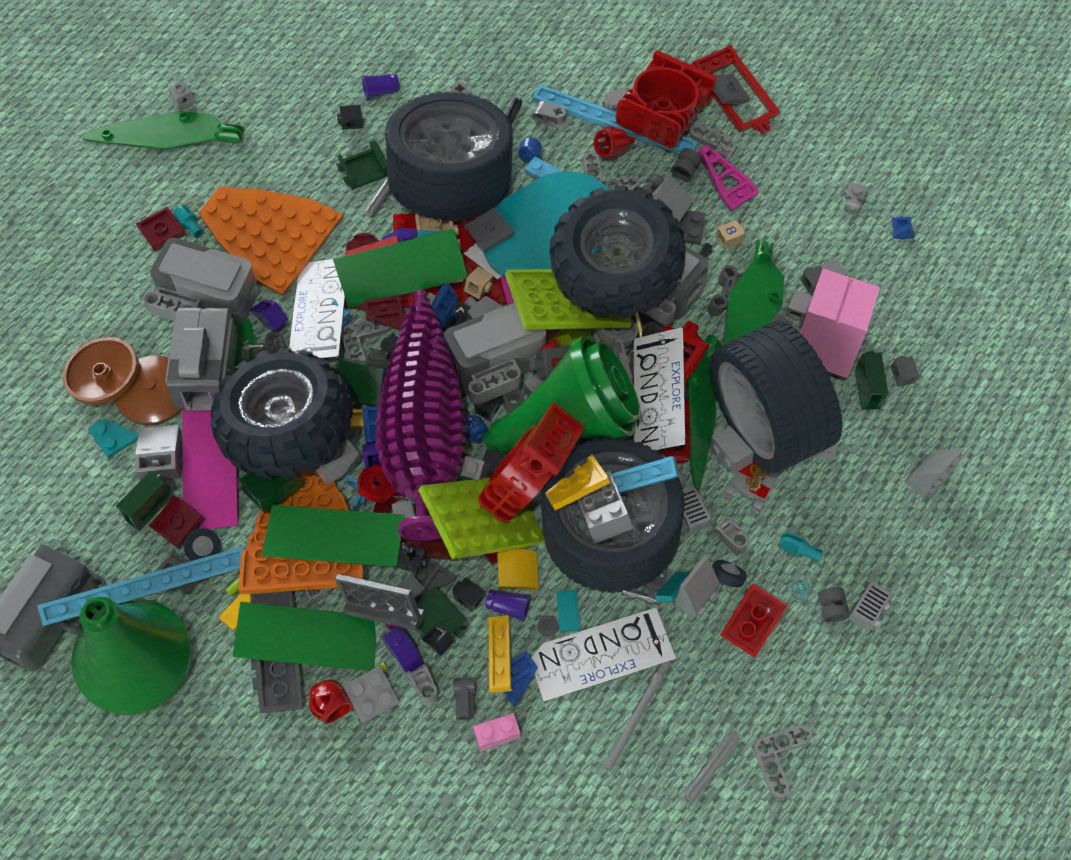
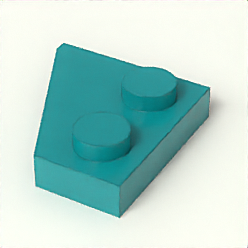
[87,418,139,459]

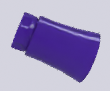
[362,74,400,100]
[485,589,531,622]

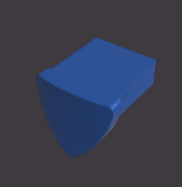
[891,217,915,239]

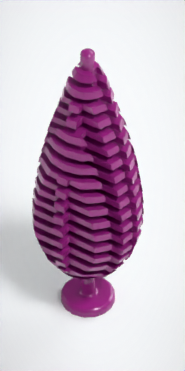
[375,290,467,541]

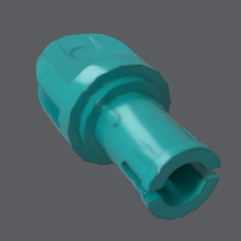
[174,205,204,238]
[780,533,823,562]

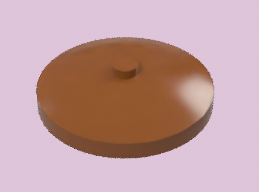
[63,337,139,405]
[114,356,183,425]

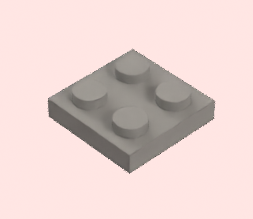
[342,666,399,724]

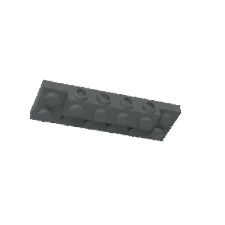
[250,591,303,714]

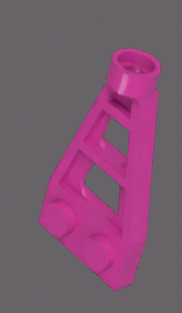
[698,145,760,211]

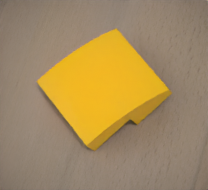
[497,549,539,591]

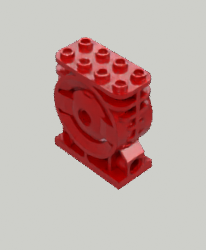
[615,50,717,148]
[478,402,585,523]

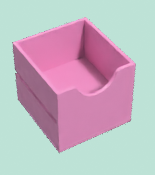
[800,268,880,378]

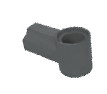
[453,677,475,720]

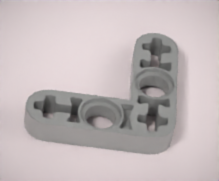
[689,124,736,179]
[583,152,639,191]
[341,320,393,363]
[753,725,813,799]

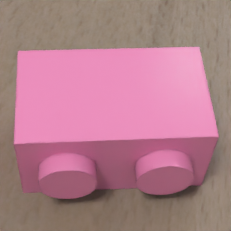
[473,713,520,752]

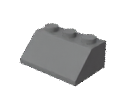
[315,438,358,485]

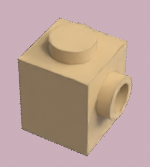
[464,266,494,299]

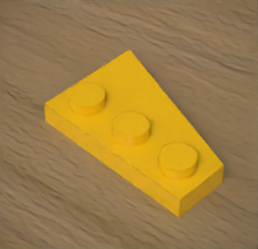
[545,454,610,511]

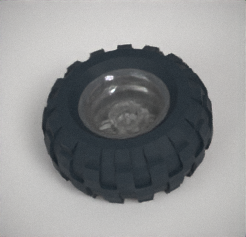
[549,186,686,319]
[210,348,353,480]

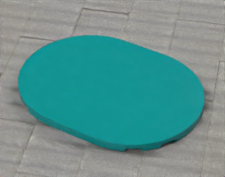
[482,171,614,278]

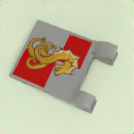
[723,461,781,515]

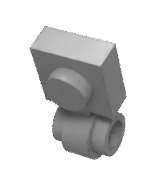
[844,182,867,213]

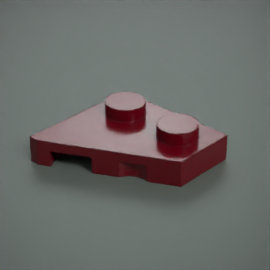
[363,295,404,330]

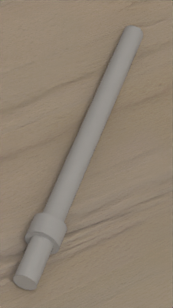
[604,661,670,771]

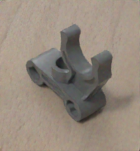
[707,265,744,317]

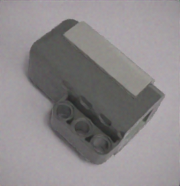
[0,544,108,672]

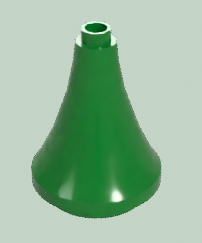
[483,335,641,454]
[71,597,192,715]

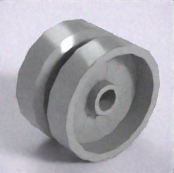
[592,318,638,356]

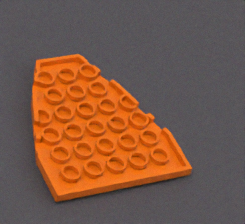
[199,187,343,296]
[239,470,364,595]

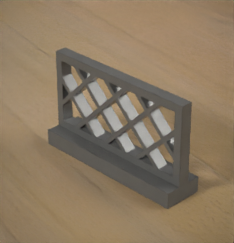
[335,574,426,631]

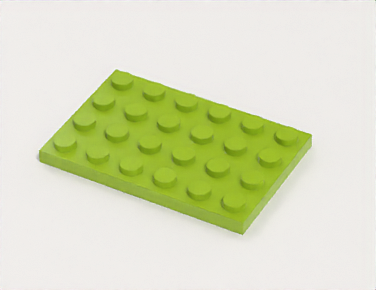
[505,269,632,330]
[418,478,545,559]

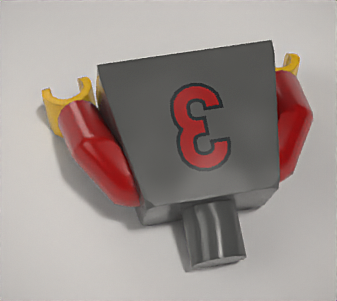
[529,337,570,380]

